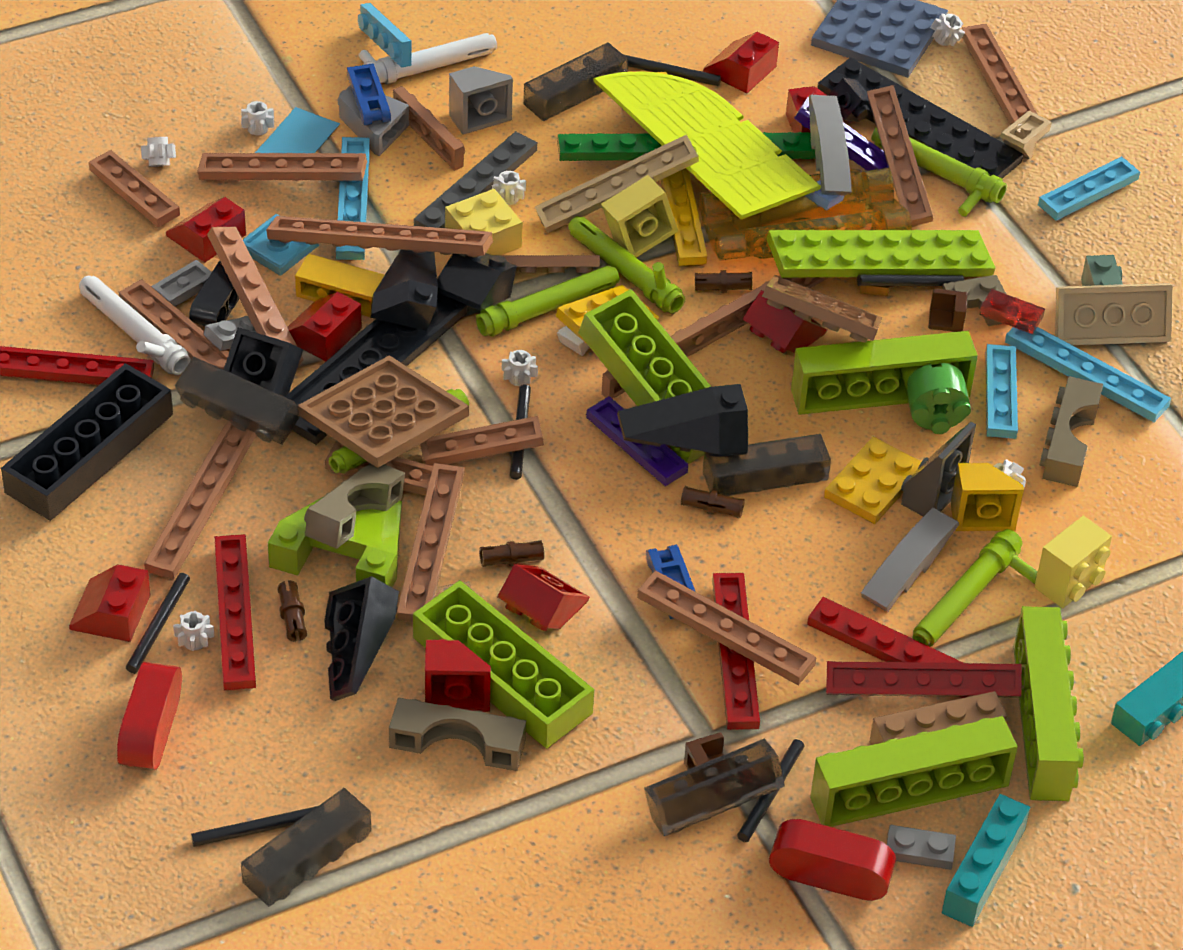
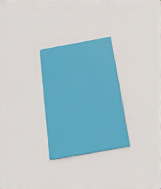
[255,107,340,153]

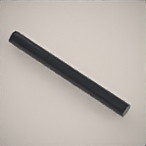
[616,53,721,86]
[857,274,964,286]
[510,384,531,480]
[126,573,190,674]
[737,739,805,842]
[191,805,326,847]

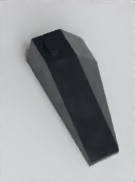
[370,249,438,331]
[617,384,748,457]
[324,576,399,701]

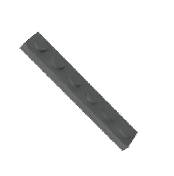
[414,131,538,228]

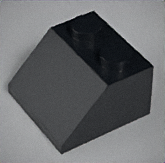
[437,253,517,311]
[219,327,303,404]

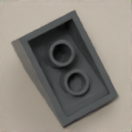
[901,422,976,517]

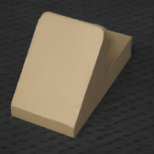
[1000,111,1052,159]

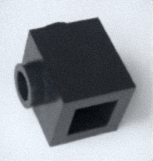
[828,78,871,122]

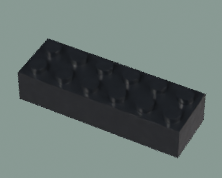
[1,363,173,521]

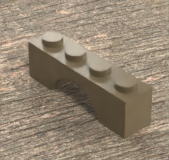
[1039,376,1103,487]
[304,463,405,549]
[389,697,526,771]

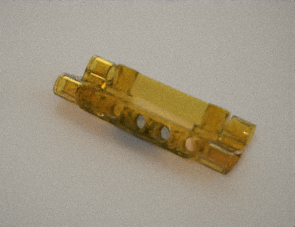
[699,168,912,261]

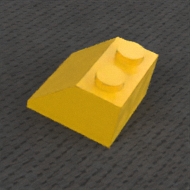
[950,463,1024,531]

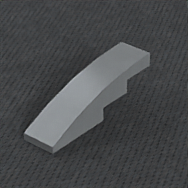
[809,95,852,196]
[861,508,959,612]

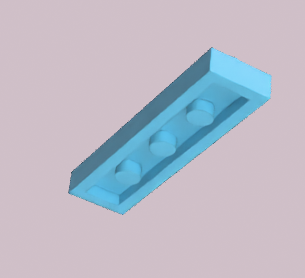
[358,3,412,67]
[1038,156,1140,221]
[985,344,1018,439]

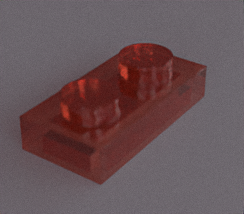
[979,289,1045,334]

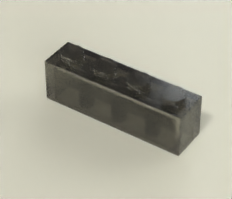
[523,42,628,121]
[175,357,300,445]
[703,434,831,496]
[644,738,785,836]
[241,788,372,907]

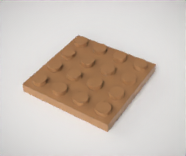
[762,275,882,343]
[298,355,469,468]

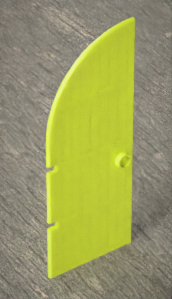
[594,71,821,220]

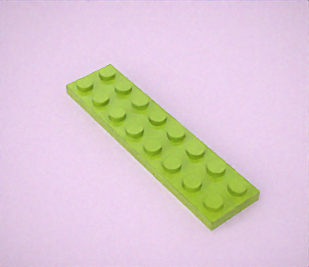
[766,230,996,278]

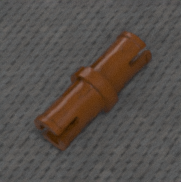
[695,270,752,293]
[681,486,745,518]
[479,540,544,567]
[277,580,307,642]

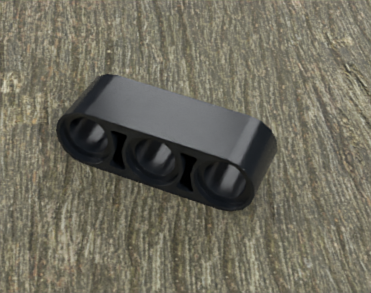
[189,261,239,326]

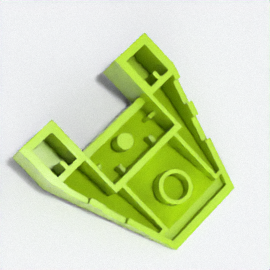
[268,497,402,588]

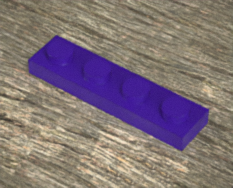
[794,97,890,182]
[586,396,689,486]

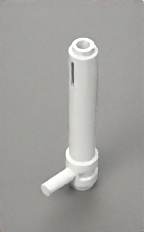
[359,33,497,85]
[79,276,191,375]

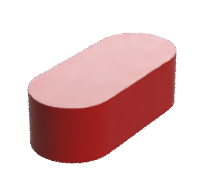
[117,662,182,770]
[769,819,896,901]

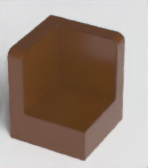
[928,289,968,332]
[684,732,732,787]

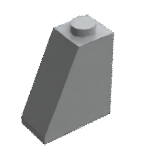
[338,86,409,156]

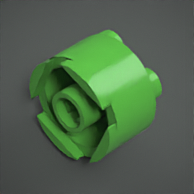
[907,363,971,434]

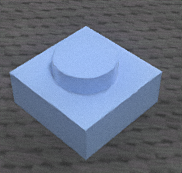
[805,180,844,210]

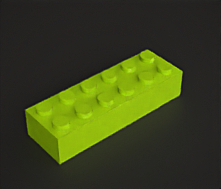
[578,289,711,464]
[791,331,978,415]
[413,580,594,749]
[1013,606,1084,801]
[810,716,1018,827]

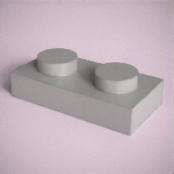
[151,260,212,307]
[203,316,256,351]
[887,825,956,870]

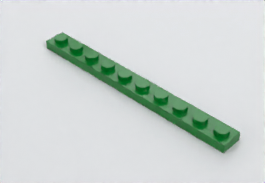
[557,132,816,161]

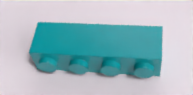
[1111,651,1183,746]
[942,794,1030,927]

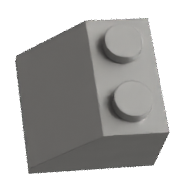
[449,66,513,135]

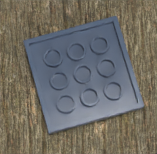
[811,0,948,78]

